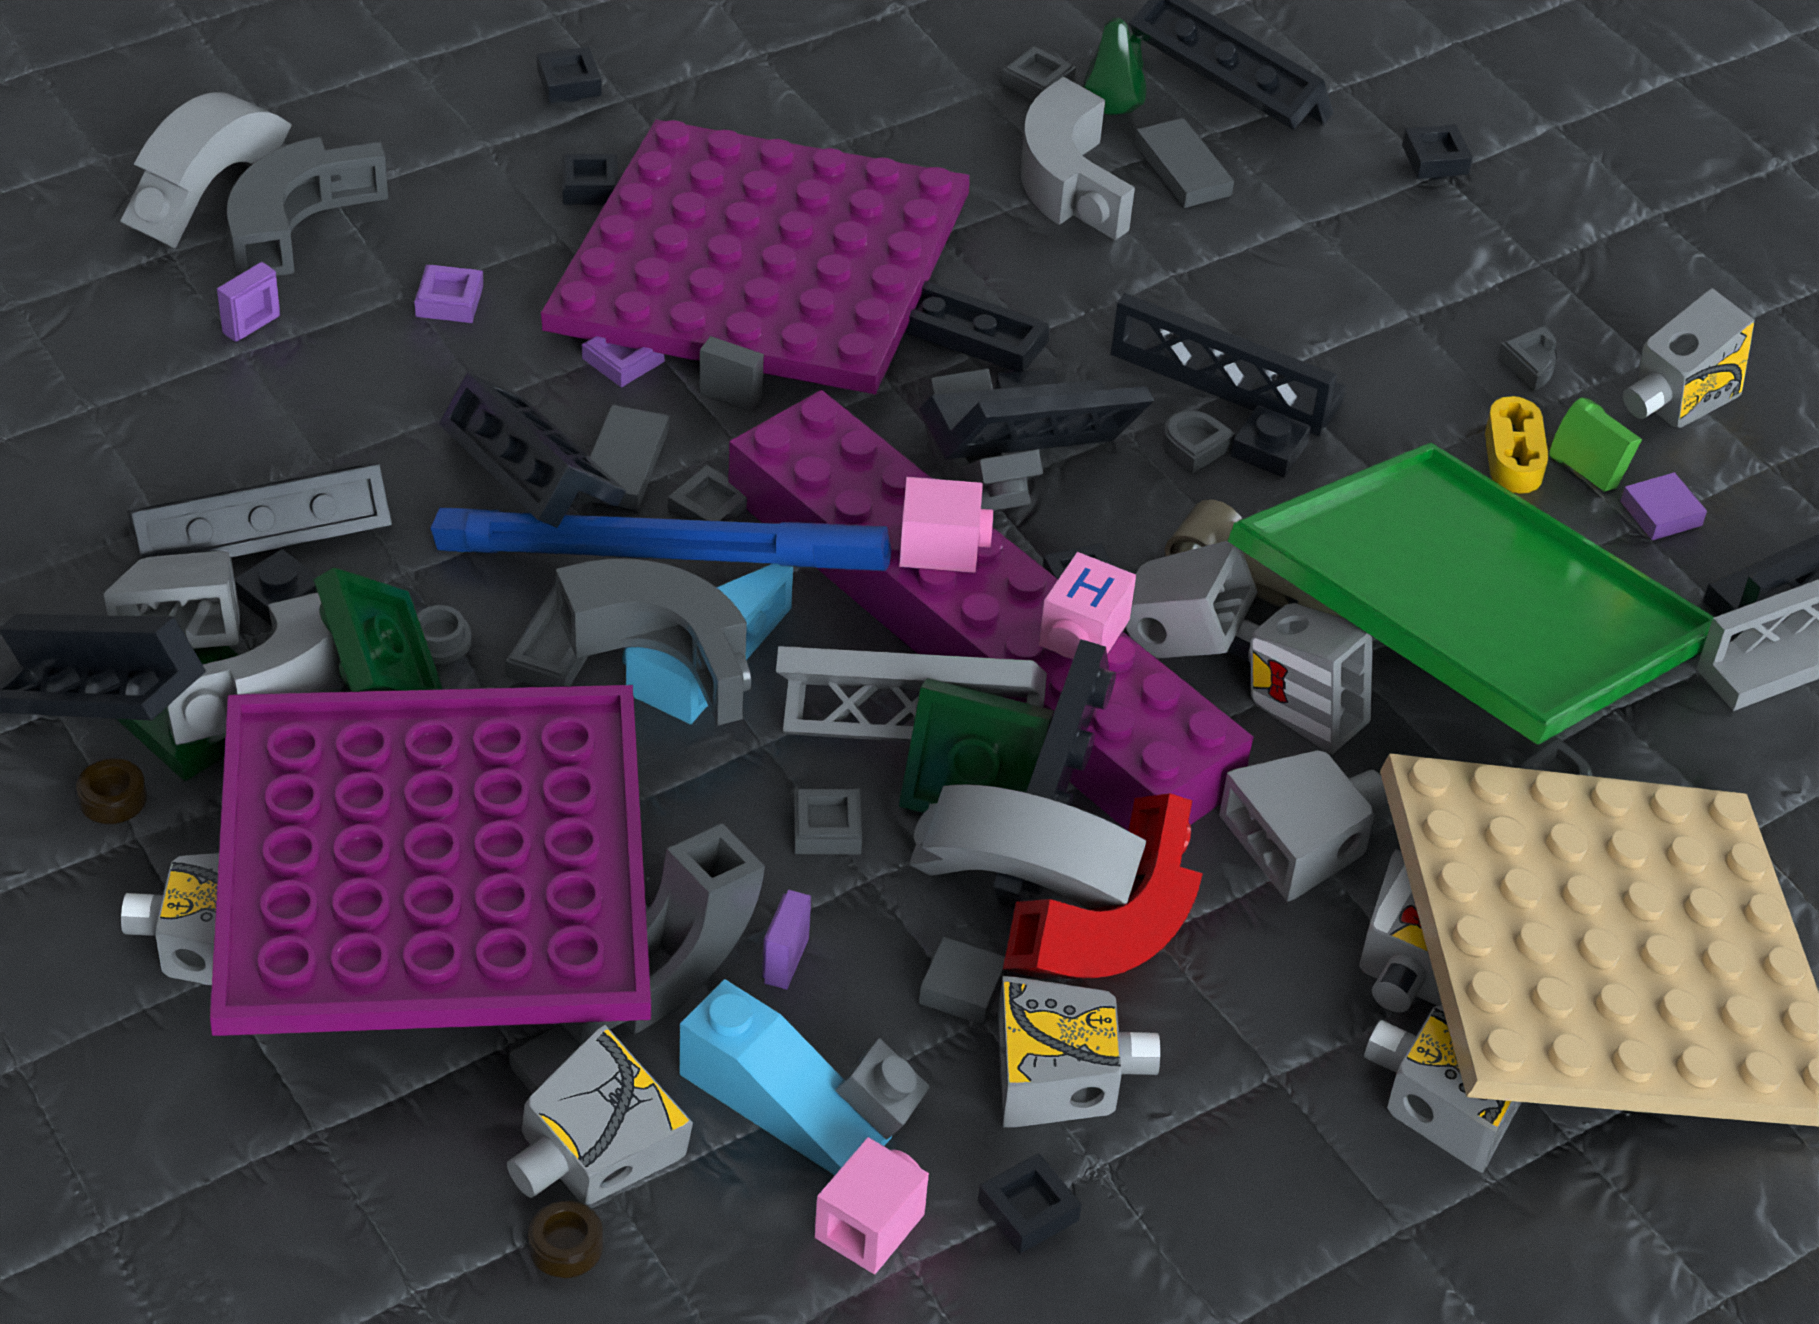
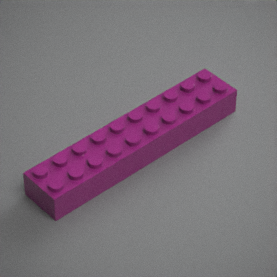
[728,390,1254,831]

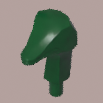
[1082,17,1147,116]

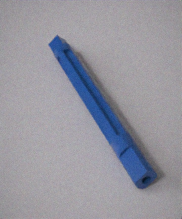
[430,508,892,571]

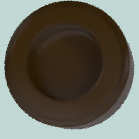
[76,758,147,824]
[528,1201,603,1278]

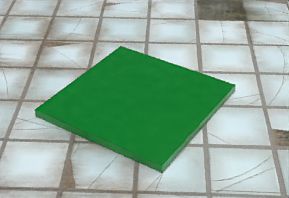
[1227,443,1714,745]

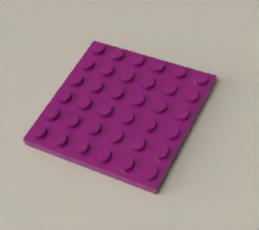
[541,119,970,395]
[210,685,651,1036]

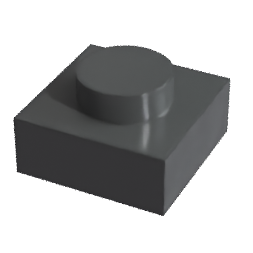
[835,1038,930,1140]

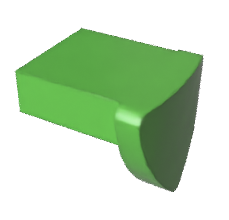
[1549,397,1642,492]

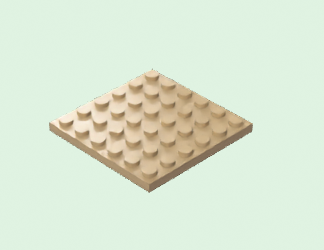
[1380,754,1819,1127]

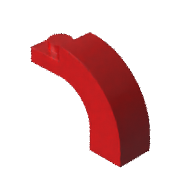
[1003,793,1203,980]

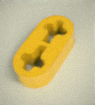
[1485,396,1548,494]

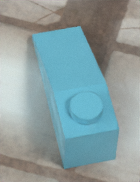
[622,564,793,725]
[680,979,892,1175]

